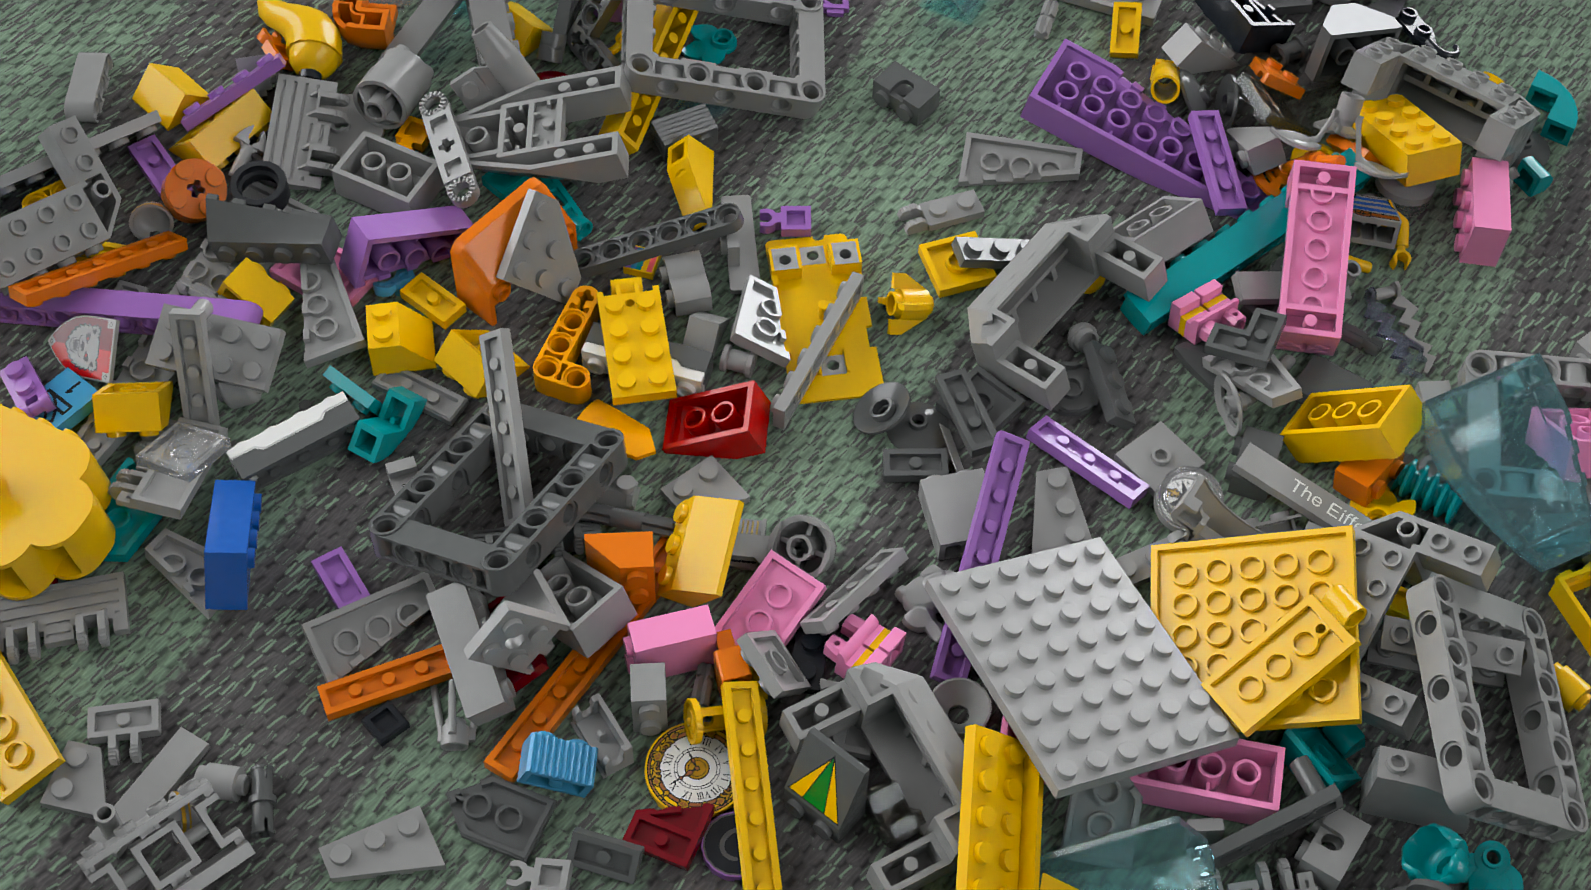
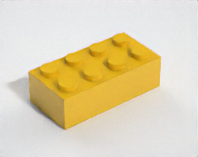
[1349,94,1462,187]
[1279,385,1429,463]

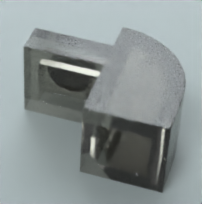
[865,778,926,848]

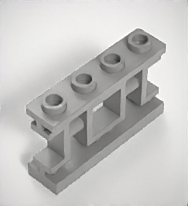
[77,777,256,890]

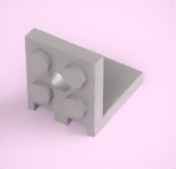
[463,569,571,675]

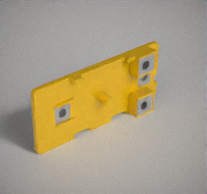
[765,234,884,404]

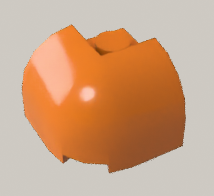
[332,0,398,50]

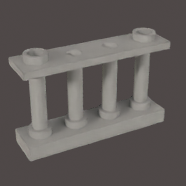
[1365,615,1525,689]

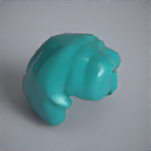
[1401,823,1469,886]

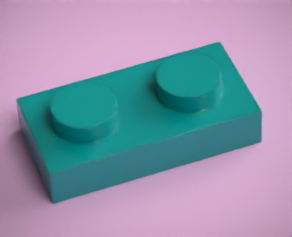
[323,365,383,416]

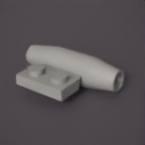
[450,21,540,110]

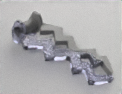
[1364,281,1436,379]

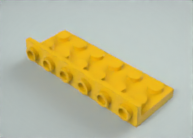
[956,724,1044,890]

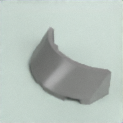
[1170,474,1267,542]

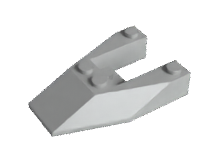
[447,65,632,183]

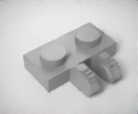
[87,699,161,766]

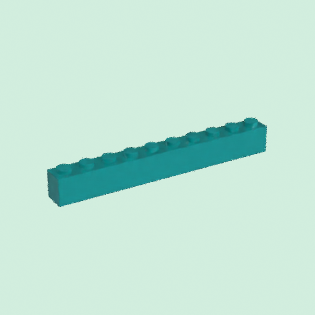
[1120,148,1371,336]

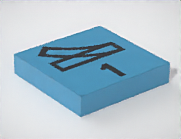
[35,367,98,431]

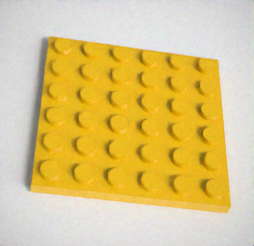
[1150,525,1362,732]

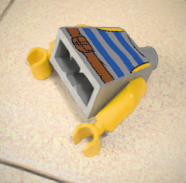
[1350,193,1412,271]

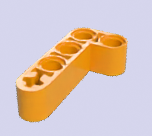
[533,285,600,405]

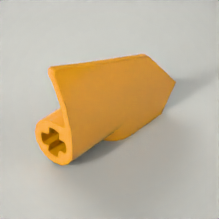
[577,399,656,460]

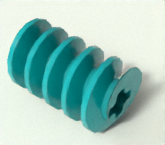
[1390,458,1465,524]

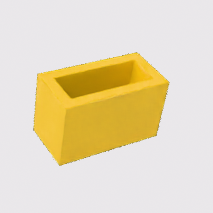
[217,257,295,327]

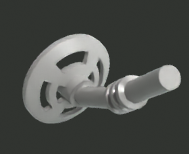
[1214,355,1296,437]

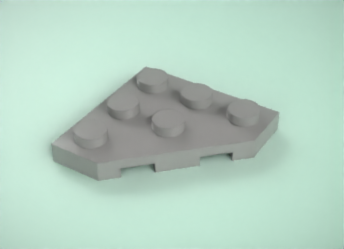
[496,189,581,304]

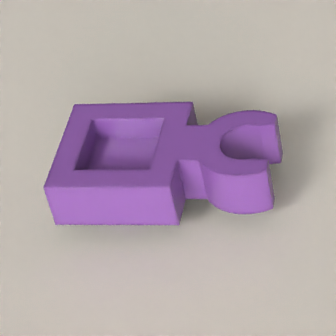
[760,206,811,237]

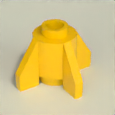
[878,272,934,335]

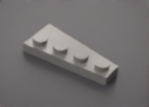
[958,132,1083,186]
[301,572,436,683]

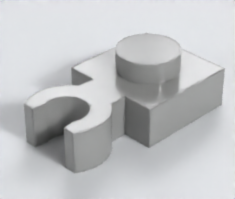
[506,857,574,890]

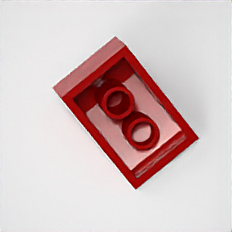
[662,380,771,459]

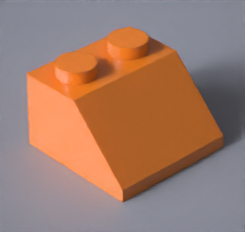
[584,531,656,604]

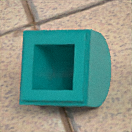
[1513,156,1553,197]
[1322,724,1365,758]

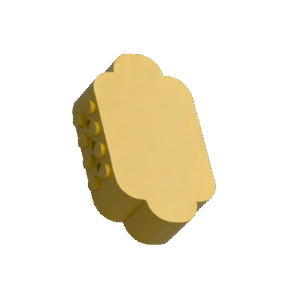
[0,403,116,601]

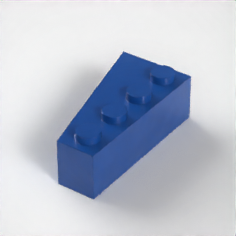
[204,480,262,610]

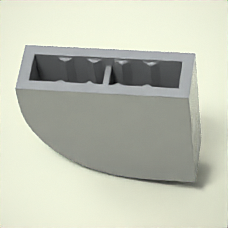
[1358,745,1470,834]

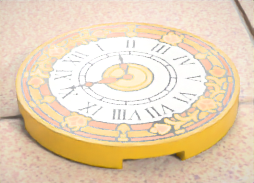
[644,721,734,817]

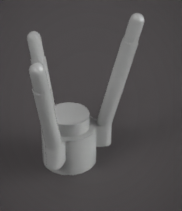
[430,679,477,751]

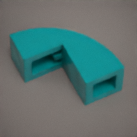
[1525,70,1578,146]
[348,386,427,463]

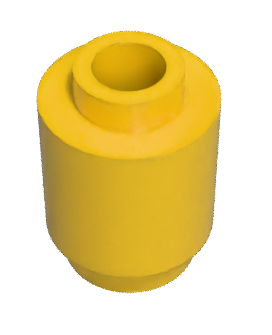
[1554,662,1591,712]

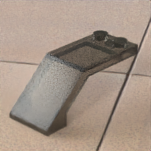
[1235,71,1353,137]

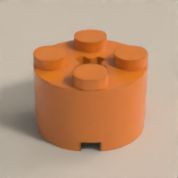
[161,158,227,223]

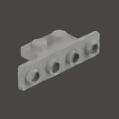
[720,195,760,294]

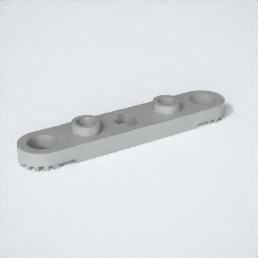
[419,91,480,208]

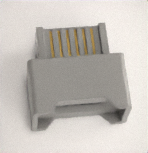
[729,518,769,571]

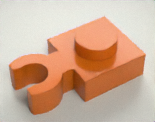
[257,28,294,71]

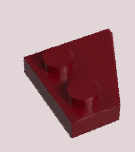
[622,803,716,871]

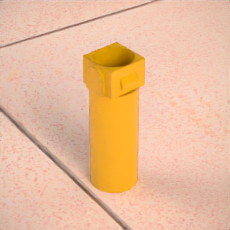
[1150,58,1180,104]

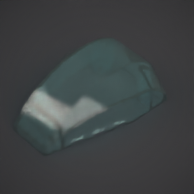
[1422,352,1591,573]

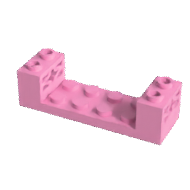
[1275,160,1357,356]

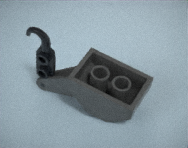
[1304,0,1461,82]

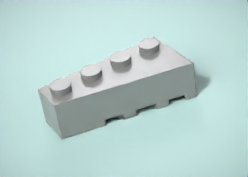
[426,582,516,726]

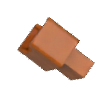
[713,629,752,700]

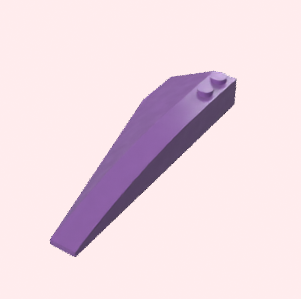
[1020,38,1268,219]

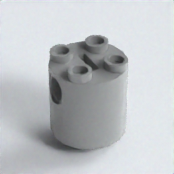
[353,44,434,130]

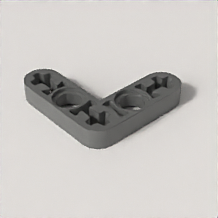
[567,0,621,71]

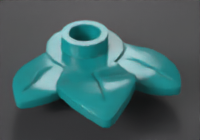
[681,24,737,65]
[1461,840,1523,890]

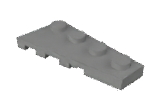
[300,260,367,369]

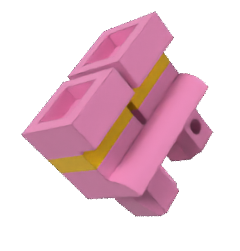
[1168,279,1246,345]
[823,613,906,679]

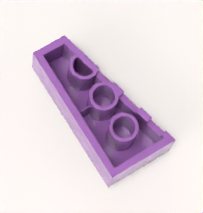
[339,205,473,289]

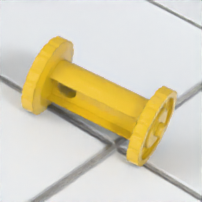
[683,691,768,745]

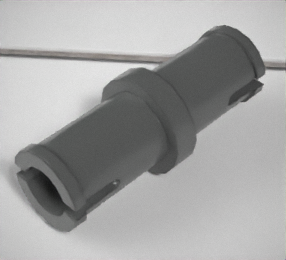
[248,764,277,839]

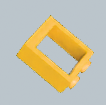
[1548,562,1591,657]

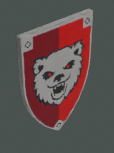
[48,315,120,383]

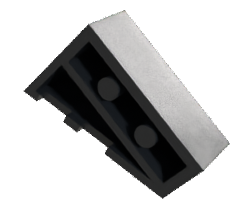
[1195,0,1296,54]

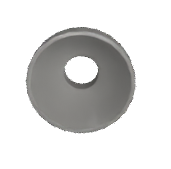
[933,678,992,738]

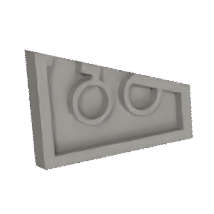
[144,528,218,620]

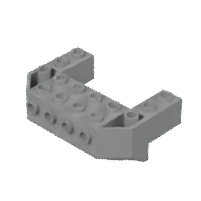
[1341,37,1541,169]
[0,115,122,296]
[967,214,1168,411]
[1354,511,1502,741]
[779,662,964,890]

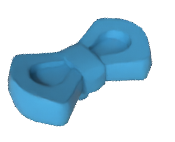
[373,269,416,297]

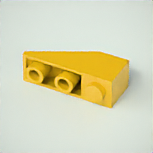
[667,134,714,231]

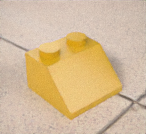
[365,302,437,376]
[434,329,530,399]
[92,381,173,438]

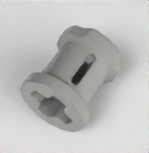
[719,344,758,379]

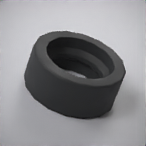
[229,160,291,210]

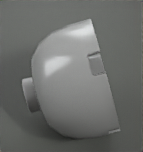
[768,514,837,578]

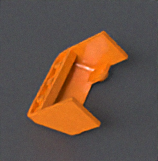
[450,177,578,326]

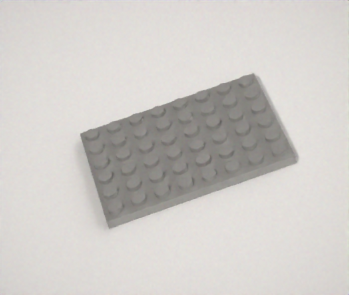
[925,537,1240,799]

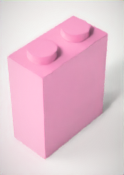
[623,604,717,677]

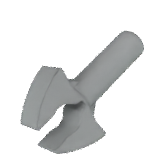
[229,125,266,177]

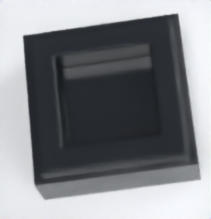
[361,700,410,747]

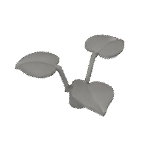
[1270,92,1409,179]

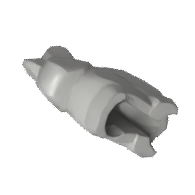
[894,564,954,643]

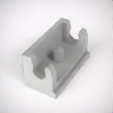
[570,693,634,779]

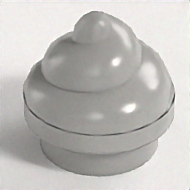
[1067,322,1099,353]

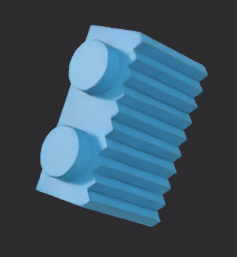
[517,731,598,798]

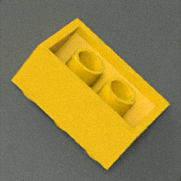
[168,88,272,170]
[657,496,745,607]

